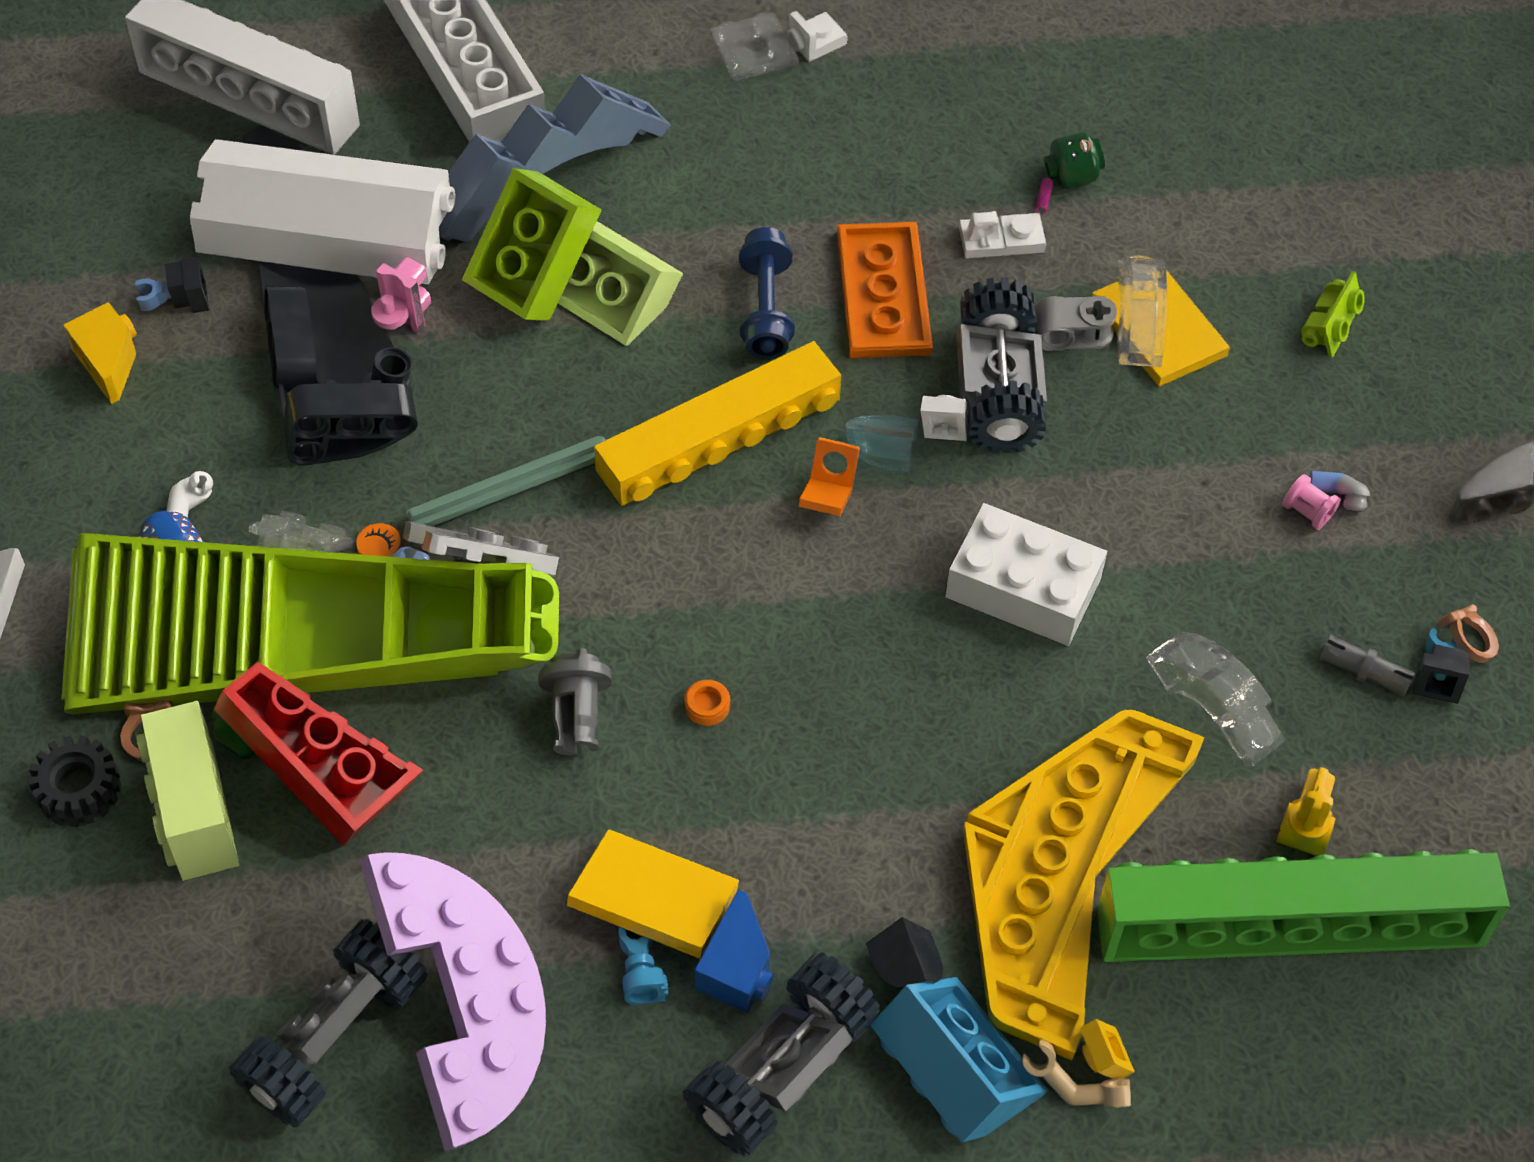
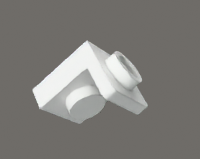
[786,11,847,62]
[920,395,968,441]

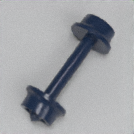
[739,227,795,359]

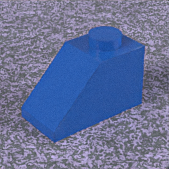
[695,889,774,1013]

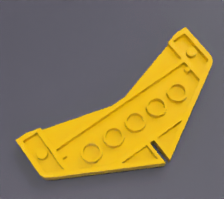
[963,710,1204,1060]

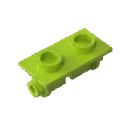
[1301,272,1364,357]

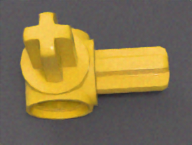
[1276,767,1335,856]

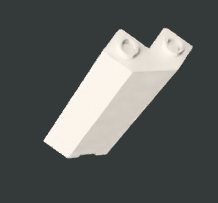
[190,139,455,284]

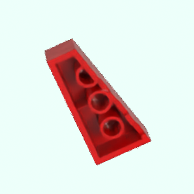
[214,662,423,846]

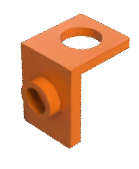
[799,437,860,516]

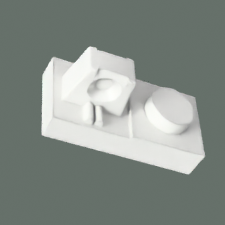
[959,211,1046,258]

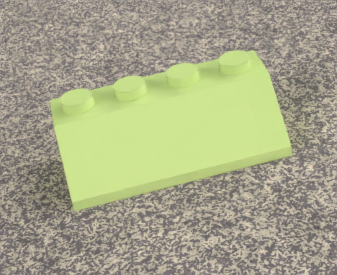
[558,222,683,346]

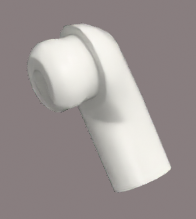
[166,471,213,518]

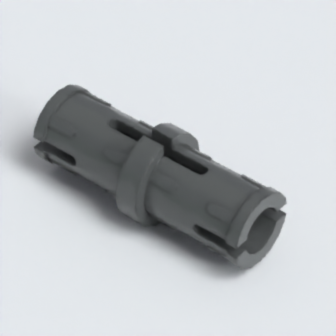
[1319,634,1416,698]

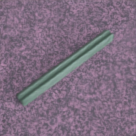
[406,436,606,526]

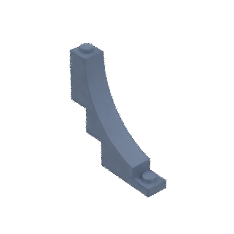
[438,74,671,242]

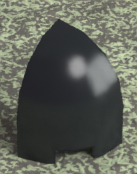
[866,917,943,989]

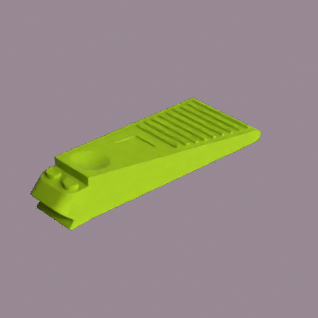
[61,533,559,715]

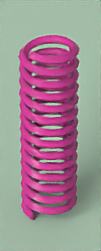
[1035,178,1053,214]

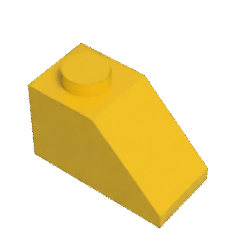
[63,302,137,404]

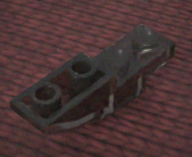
[1449,441,1534,523]

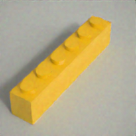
[594,341,841,506]

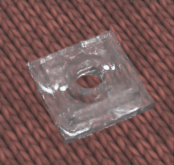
[710,12,799,81]
[248,511,354,553]

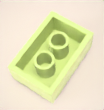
[136,701,240,880]

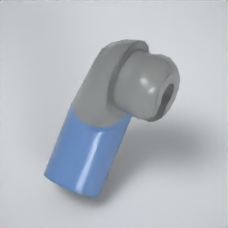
[1309,471,1370,511]

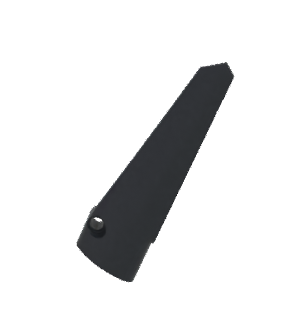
[242,125,418,465]

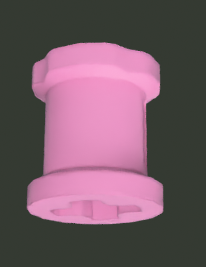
[1282,474,1341,530]

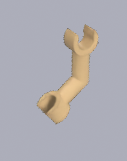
[1022,1039,1131,1107]

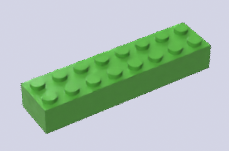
[1096,849,1510,962]

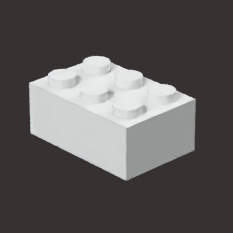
[945,503,1108,646]

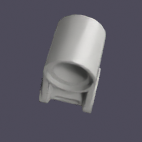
[1036,296,1117,351]

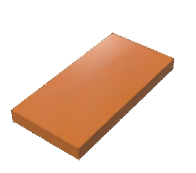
[836,222,933,359]

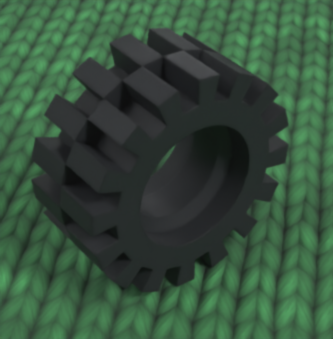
[28,735,121,827]

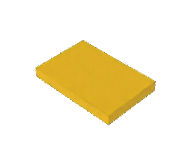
[1092,263,1230,387]
[567,829,739,959]

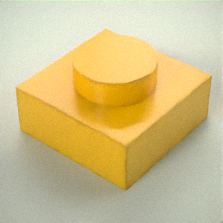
[1080,1019,1135,1079]

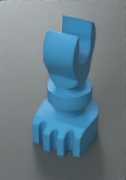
[618,927,669,1005]

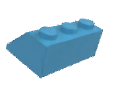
[870,977,1049,1143]

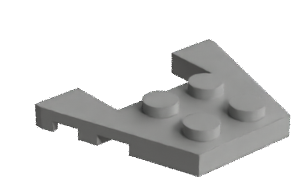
[402,521,559,575]

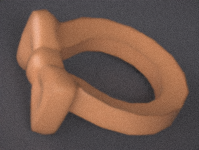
[1437,604,1499,663]
[120,700,174,762]

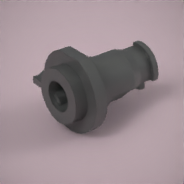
[538,648,612,755]

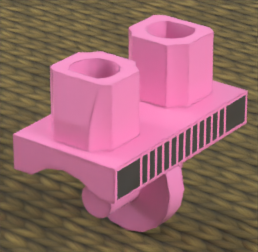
[371,257,431,334]

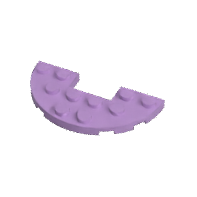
[360,853,546,1152]

